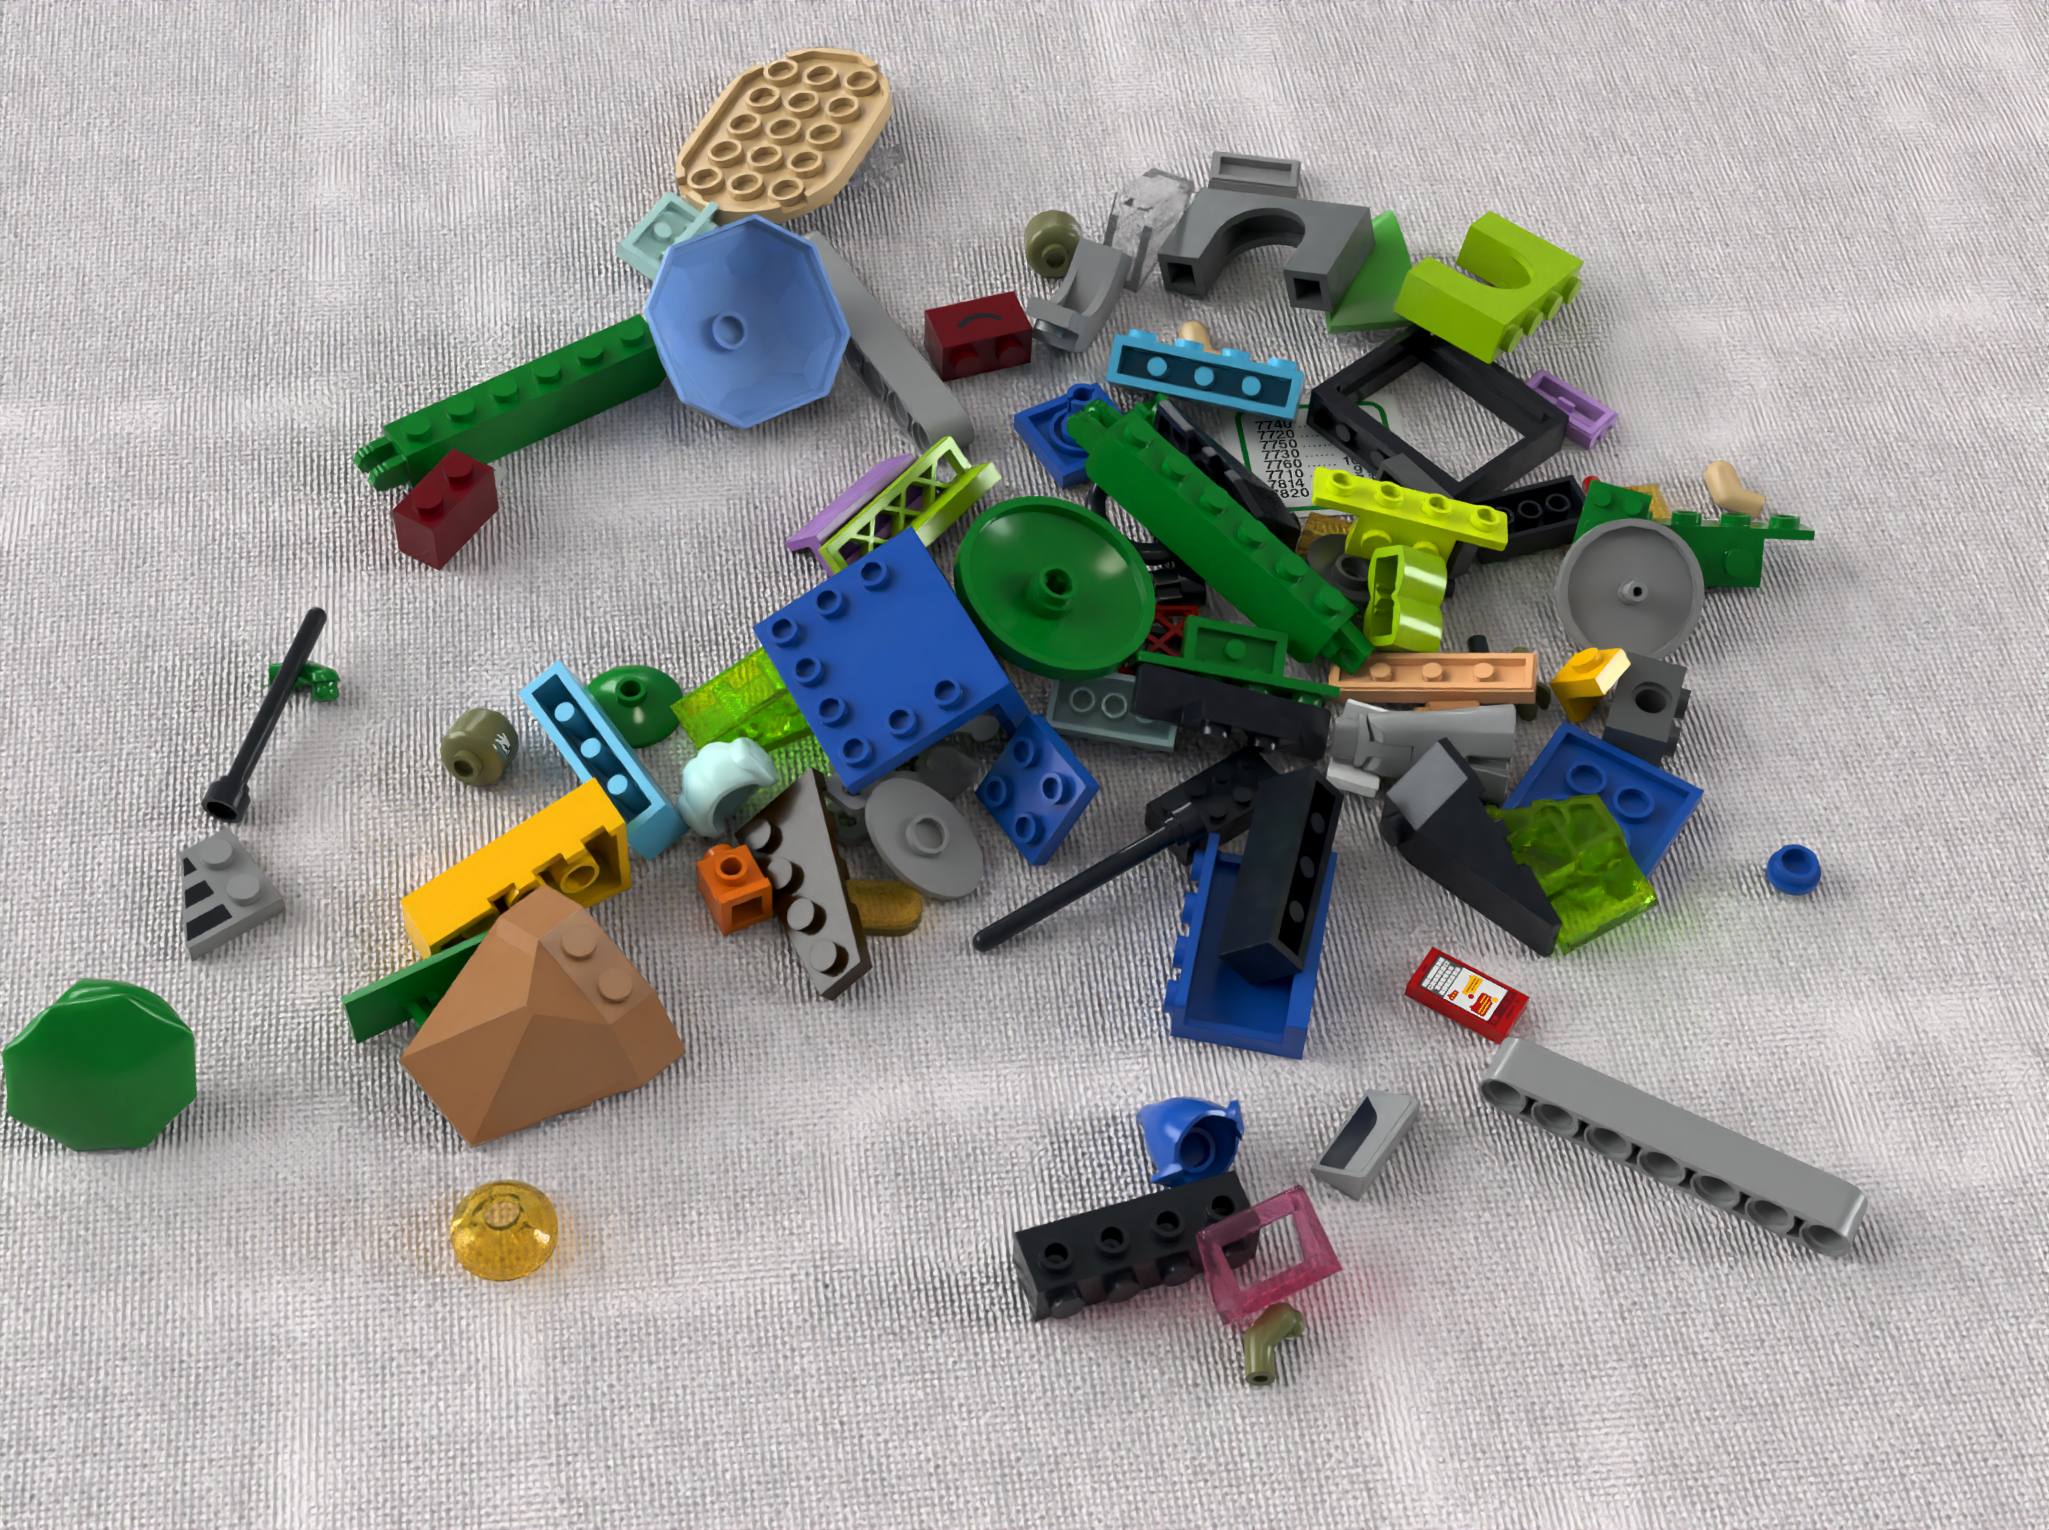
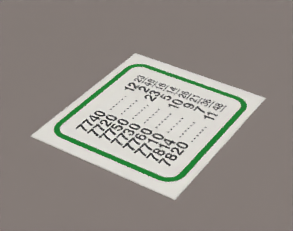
[1219,394,1407,518]

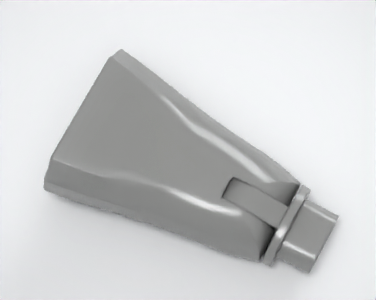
[1330,704,1516,805]

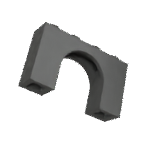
[1157,188,1376,312]

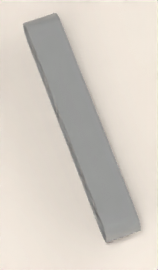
[801,230,975,455]
[1479,1037,1868,1257]

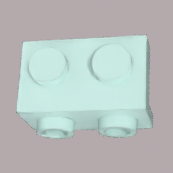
[616,190,719,281]

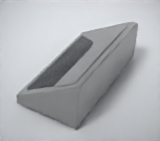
[1310,1089,1421,1201]

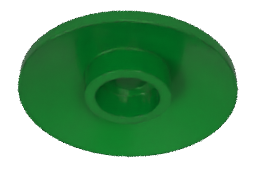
[587,665,684,749]

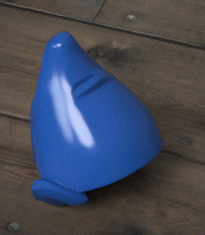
[1137,1096,1244,1188]

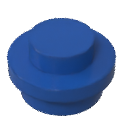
[1766,844,1821,896]

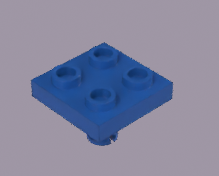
[1014,382,1124,490]
[974,714,1101,866]

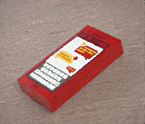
[1404,947,1530,1045]

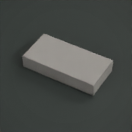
[1208,151,1301,199]

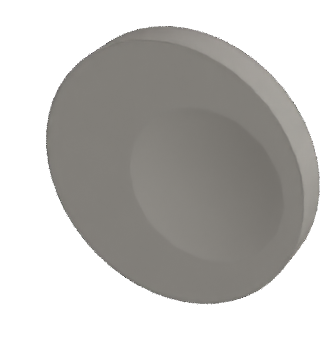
[1555,518,1704,660]

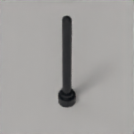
[201,607,327,823]
[972,799,1208,952]

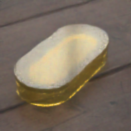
[846,879,923,937]

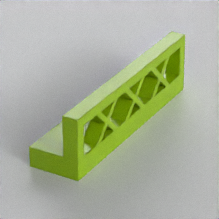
[818,435,1002,574]

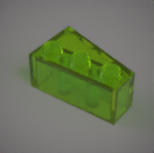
[670,646,814,753]

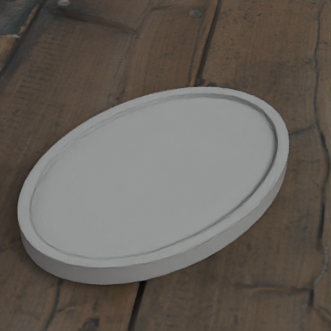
[865,778,983,901]

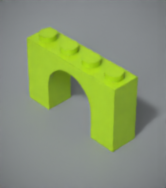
[1393,211,1584,364]

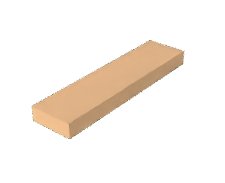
[1328,652,1538,704]

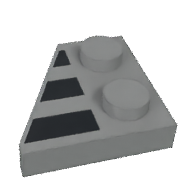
[180,827,286,961]

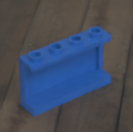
[1163,832,1338,1060]

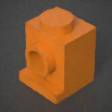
[696,844,773,936]

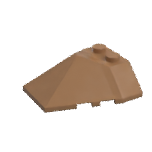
[399,884,686,1148]

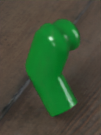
[269,660,341,702]

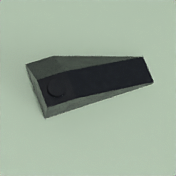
[1153,400,1301,553]
[1379,737,1562,958]

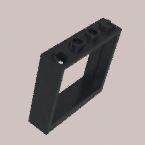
[1306,323,1570,501]

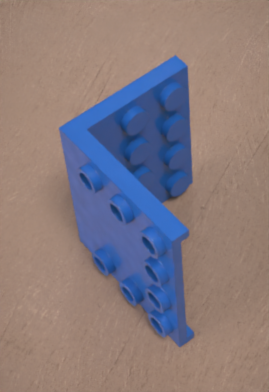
[752,526,1032,796]

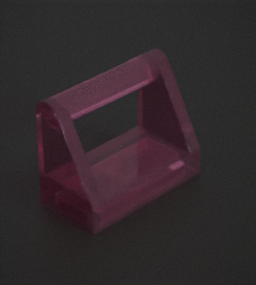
[1196,1185,1343,1325]

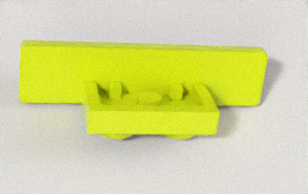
[1312,466,1508,564]

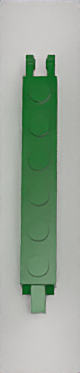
[353,314,666,493]
[1066,398,1375,675]

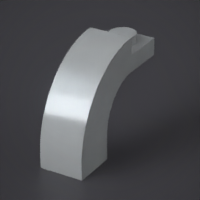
[1024,237,1134,353]

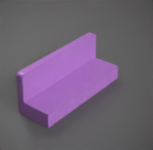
[785,453,937,577]

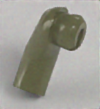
[1244,1302,1305,1386]

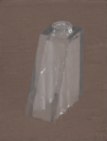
[1103,168,1194,293]

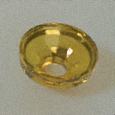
[451,1179,559,1282]

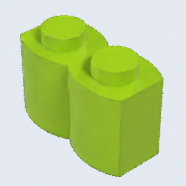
[1363,545,1447,653]

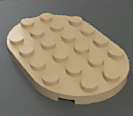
[676,47,893,225]

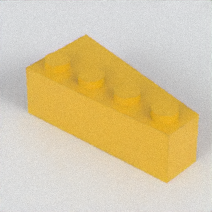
[400,777,632,960]

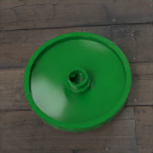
[953,496,1156,681]

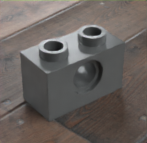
[1602,651,1691,768]

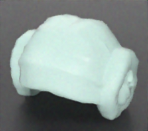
[675,737,779,839]

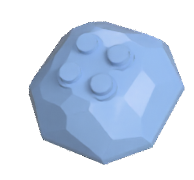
[644,214,851,430]

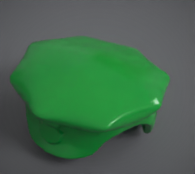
[2,978,197,1151]

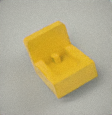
[1549,648,1631,722]

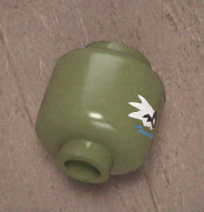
[1024,210,1083,279]
[440,708,519,787]

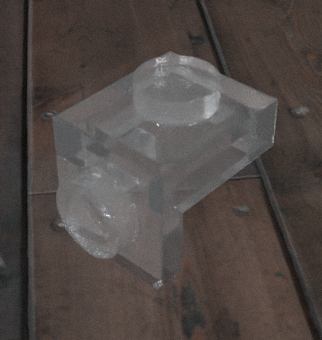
[849,139,908,190]

